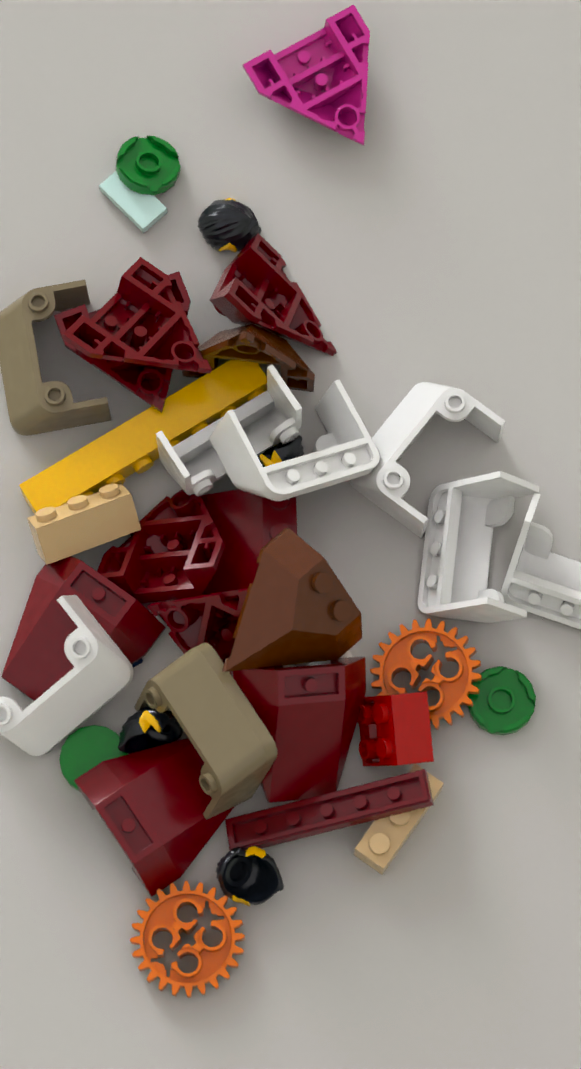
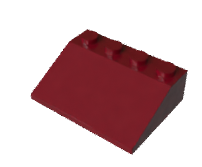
[201,489,297,595]

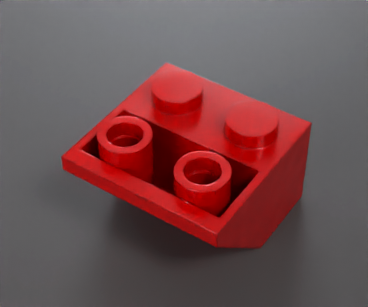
[357,692,434,766]

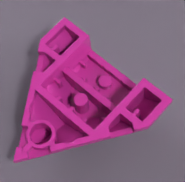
[242,4,370,145]

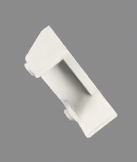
[156,364,302,496]
[209,379,380,501]
[349,382,505,538]
[418,471,540,623]
[501,492,581,630]
[0,595,134,756]

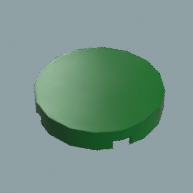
[116,135,180,195]
[467,666,536,735]
[59,725,128,792]

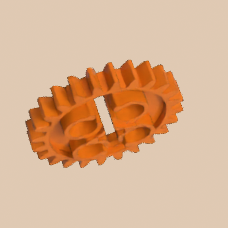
[370,618,482,730]
[130,881,245,998]

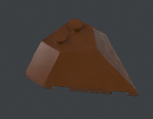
[182,324,315,392]
[222,528,362,672]

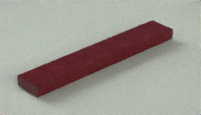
[225,769,434,851]

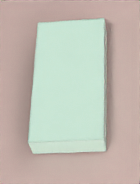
[99,171,167,233]

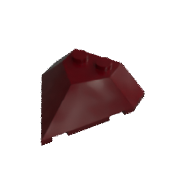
[210,233,337,356]
[62,257,212,374]
[54,271,191,413]
[97,489,225,603]
[147,588,280,674]

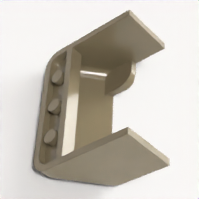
[0,280,112,436]
[134,643,277,820]

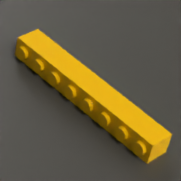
[19,360,267,514]

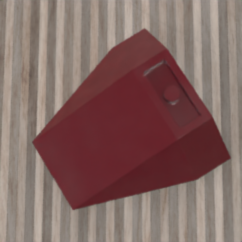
[1,556,166,701]
[231,656,366,803]
[74,738,235,897]

